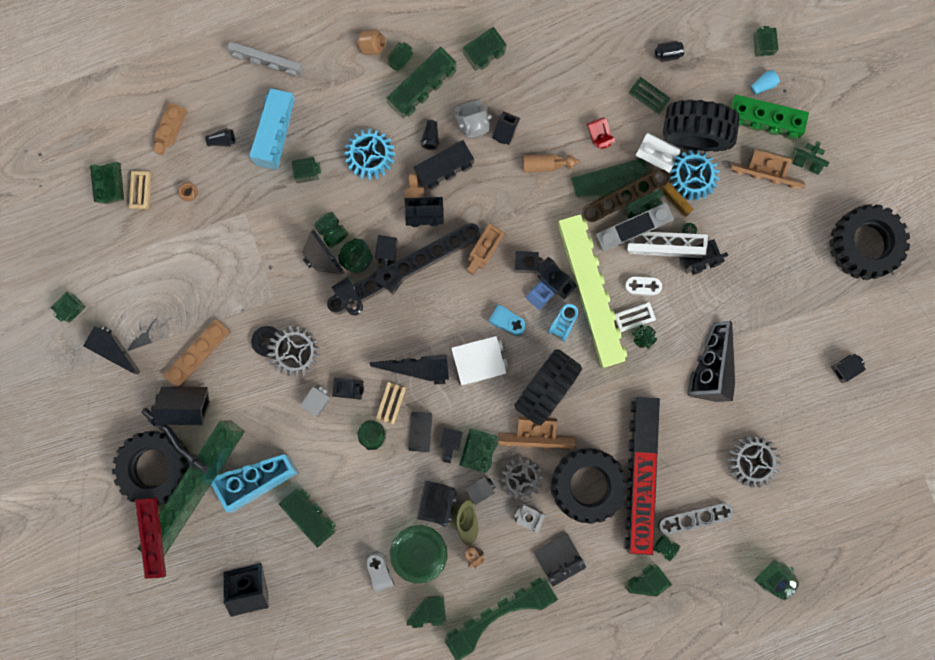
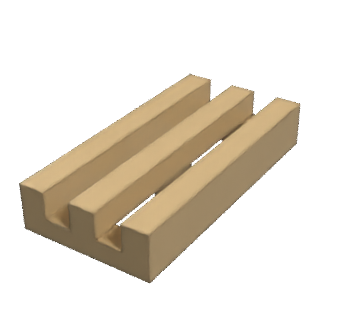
[129,171,152,210]
[376,382,406,425]

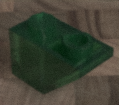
[624,564,672,597]
[407,595,447,628]

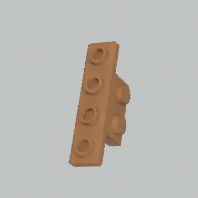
[729,148,805,189]
[498,416,576,450]

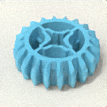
[344,128,395,180]
[668,150,720,201]

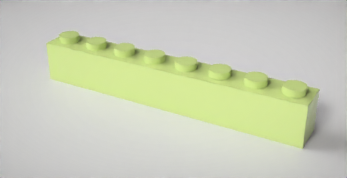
[558,214,627,369]

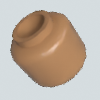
[356,30,386,55]

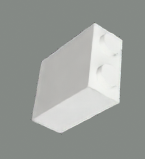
[452,336,509,386]

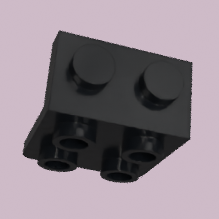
[679,239,729,275]
[417,480,457,527]

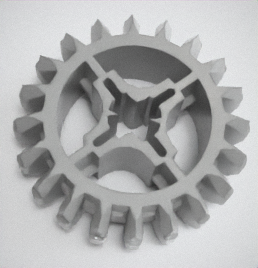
[267,325,320,377]
[728,436,781,488]

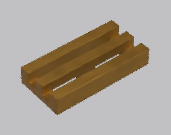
[660,182,694,217]

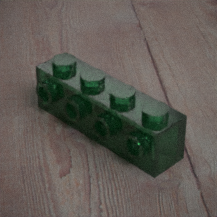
[386,46,457,118]

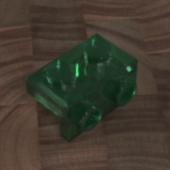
[90,162,125,204]
[459,428,498,474]

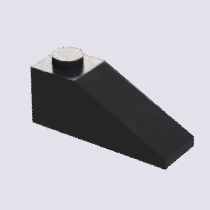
[83,325,140,375]

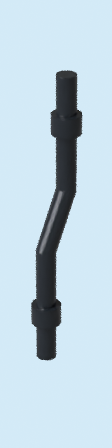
[142,408,208,474]

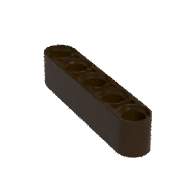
[582,168,670,222]

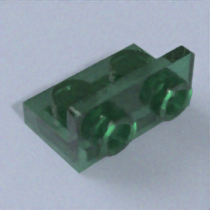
[623,188,664,219]

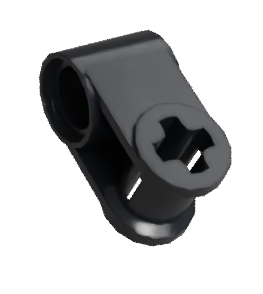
[332,277,363,316]

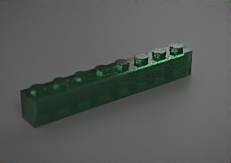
[137,420,245,556]

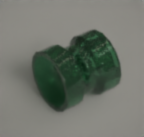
[654,534,680,562]

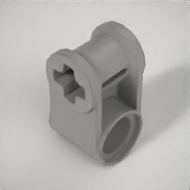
[366,552,395,592]

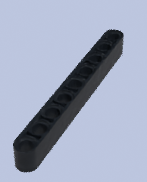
[327,223,480,315]

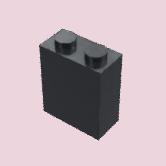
[151,387,210,425]

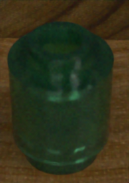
[387,42,413,71]

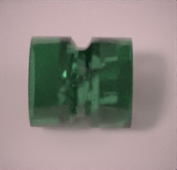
[313,212,349,248]

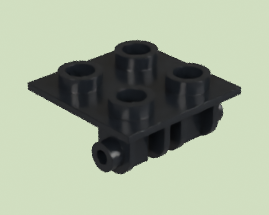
[534,533,587,587]

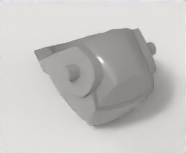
[453,100,492,138]

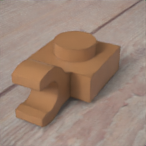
[405,174,424,198]

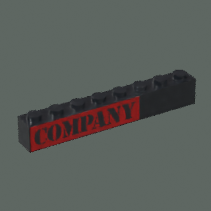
[624,397,660,555]

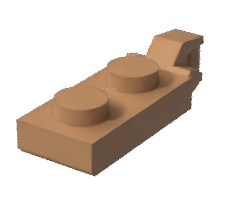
[153,102,188,156]
[467,223,505,275]

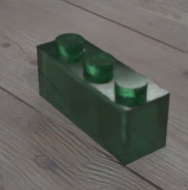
[279,488,337,548]

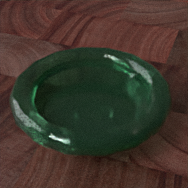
[390,525,448,584]

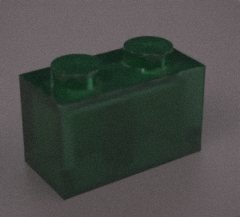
[463,26,507,71]

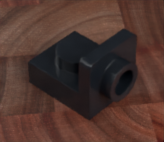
[332,377,364,400]

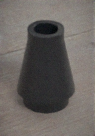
[420,120,439,150]
[205,128,235,147]

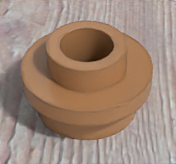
[178,182,198,201]

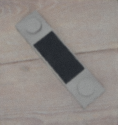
[596,203,674,252]

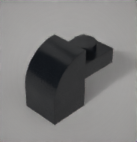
[536,257,577,300]

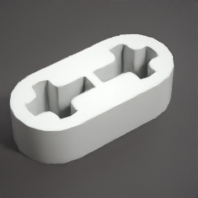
[625,277,662,296]

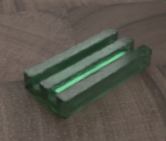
[629,77,671,115]

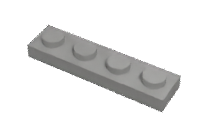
[227,42,304,77]

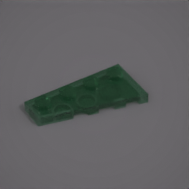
[571,158,655,197]

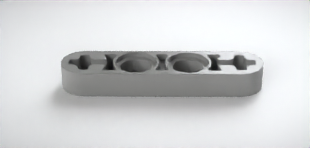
[658,503,733,535]

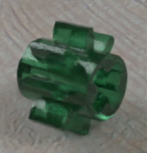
[632,324,657,349]

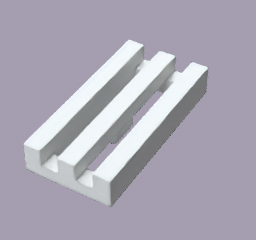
[615,302,656,333]

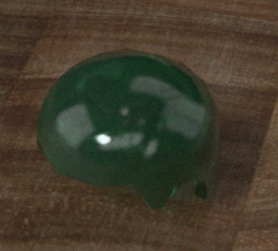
[357,420,386,450]

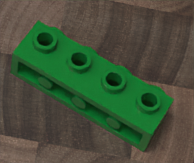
[730,94,809,140]

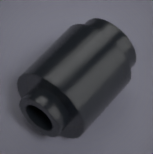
[655,41,684,62]

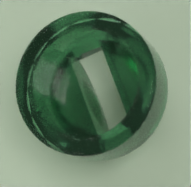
[682,222,697,234]

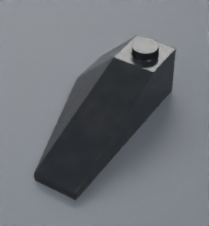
[302,229,345,275]
[687,321,735,402]
[370,355,449,385]

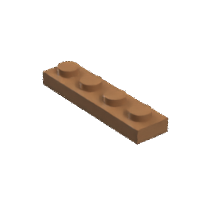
[163,319,231,387]

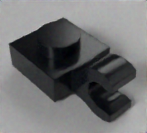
[440,428,463,464]

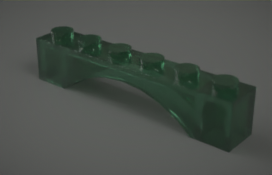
[445,577,558,660]

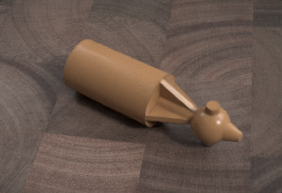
[523,154,580,173]

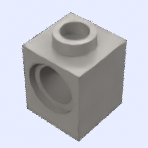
[301,386,331,417]

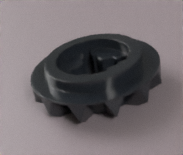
[251,326,283,357]

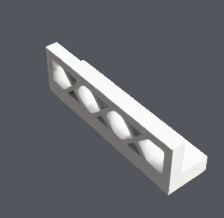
[628,232,708,258]

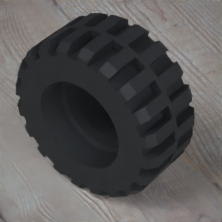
[663,100,740,152]
[830,204,910,280]
[514,349,582,425]
[112,431,192,505]
[551,448,628,524]

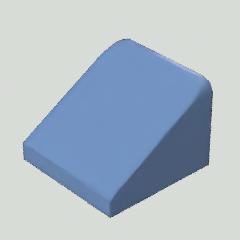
[526,281,555,310]

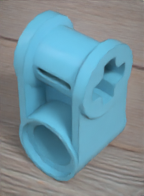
[548,304,578,342]
[488,305,525,336]

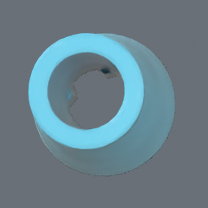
[750,70,780,95]

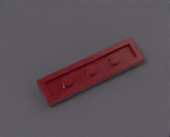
[135,497,167,579]

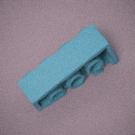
[249,88,295,170]
[208,454,299,513]

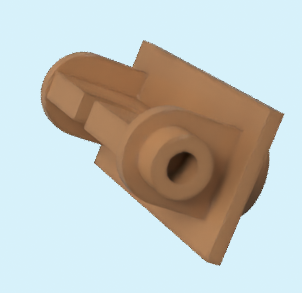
[465,546,485,569]

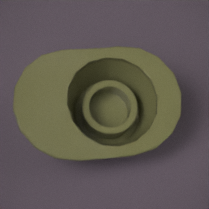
[449,500,479,545]

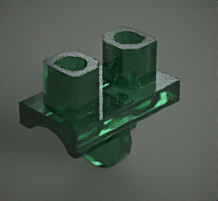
[792,141,829,175]

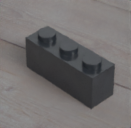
[413,140,474,190]

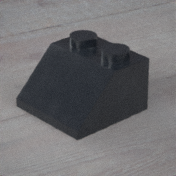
[224,563,269,617]

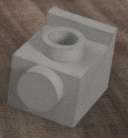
[514,504,546,533]

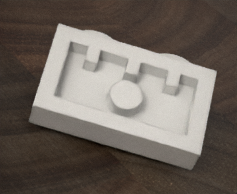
[636,133,681,173]

